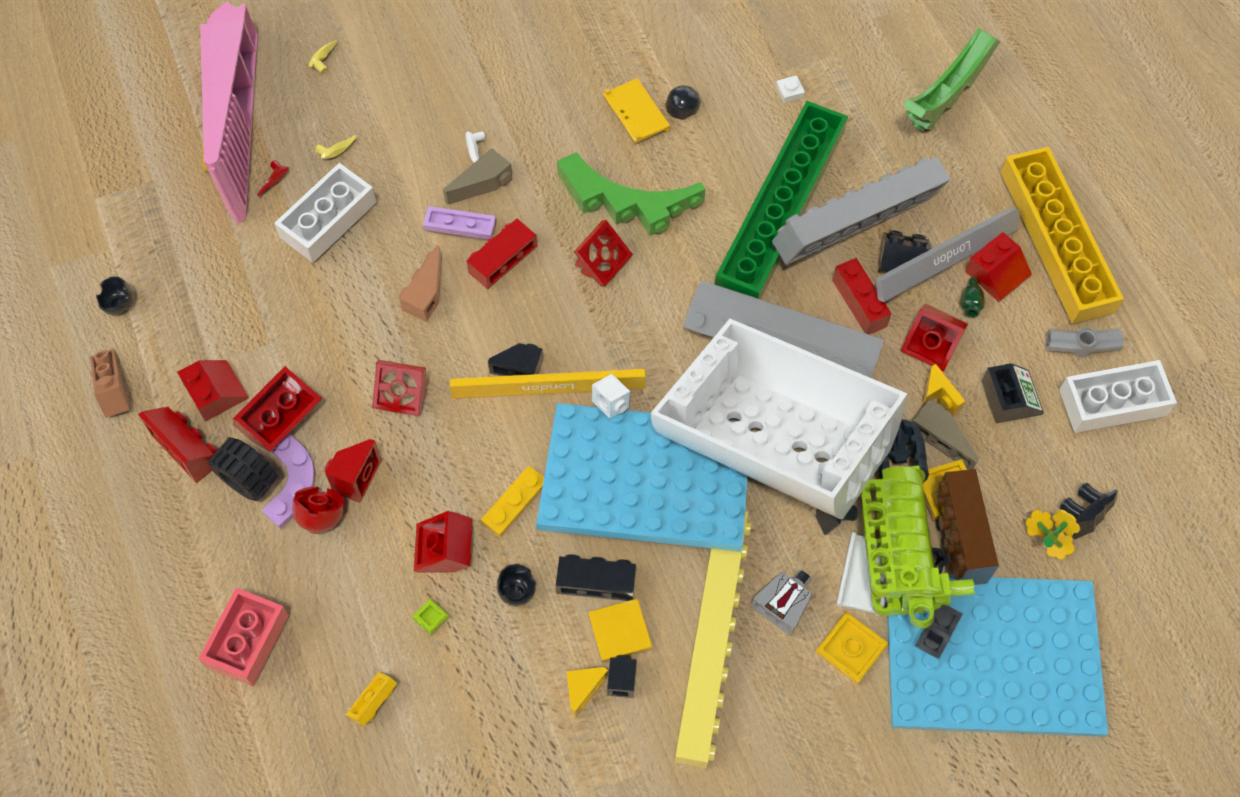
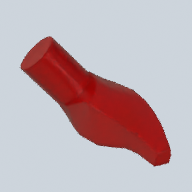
[257,160,289,197]

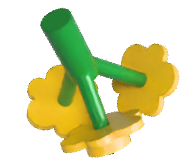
[1025,510,1080,560]

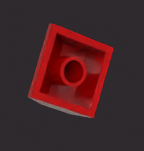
[965,232,1032,302]
[900,303,968,372]
[177,360,249,422]
[325,439,382,503]
[414,510,472,573]

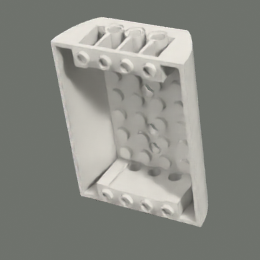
[651,319,907,519]

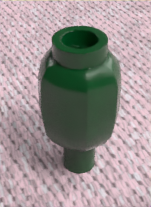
[961,277,985,318]

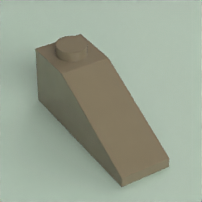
[443,148,512,205]
[913,400,979,470]

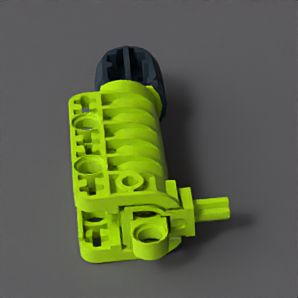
[861,419,975,629]

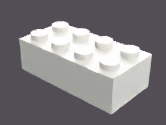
[274,163,377,263]
[1059,360,1177,433]

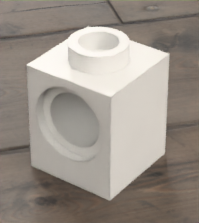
[592,374,630,418]

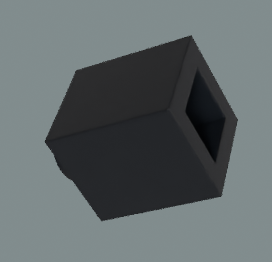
[607,655,637,698]

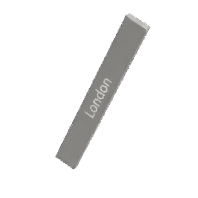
[876,207,1019,302]

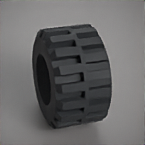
[208,437,278,501]

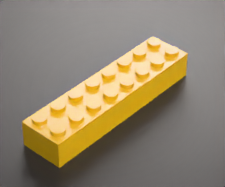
[1000,147,1124,324]

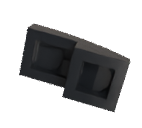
[915,605,963,659]

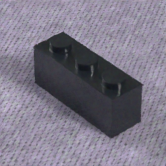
[555,554,636,601]

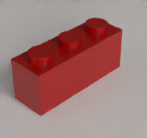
[466,218,537,290]
[832,258,892,335]

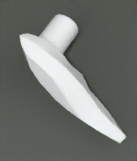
[466,131,485,163]

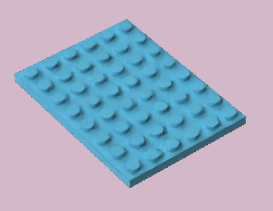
[536,403,751,552]
[886,576,1108,737]

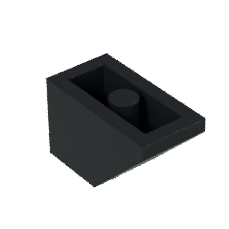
[488,343,543,376]

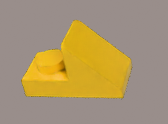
[923,364,965,416]

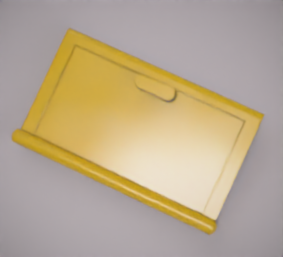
[603,78,670,143]

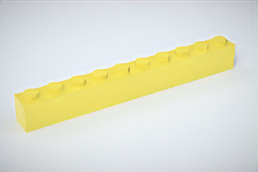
[674,511,752,768]

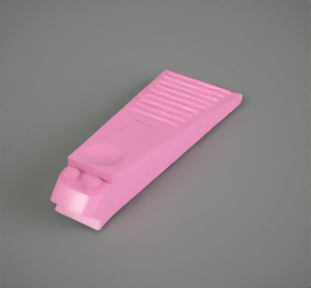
[200,2,258,223]

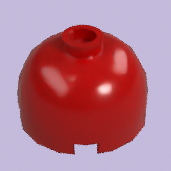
[292,486,344,534]

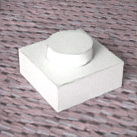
[776,75,805,103]

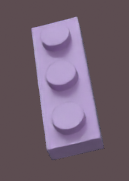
[423,206,496,240]

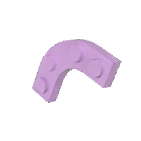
[262,434,315,530]

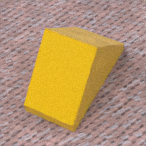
[566,667,608,718]

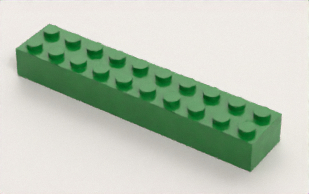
[715,100,848,299]

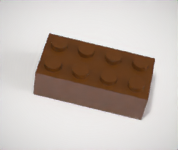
[934,469,999,585]

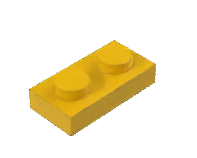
[345,672,397,727]

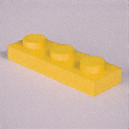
[480,466,544,538]

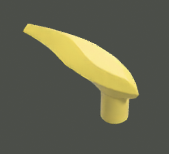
[308,40,337,74]
[315,135,357,159]

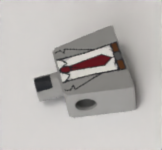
[751,570,812,636]

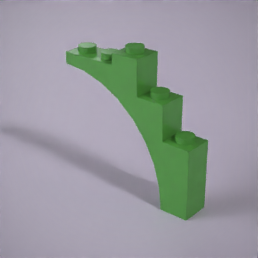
[902,28,1001,131]
[557,152,706,236]

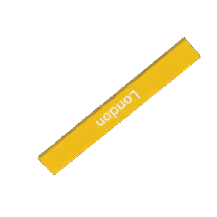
[450,369,645,399]

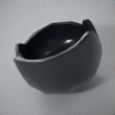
[665,85,701,120]
[96,276,133,314]
[496,563,536,607]

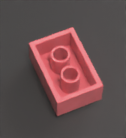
[198,588,289,687]

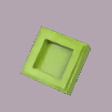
[412,598,449,636]

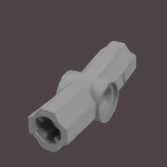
[1046,327,1123,358]

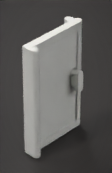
[837,532,886,616]

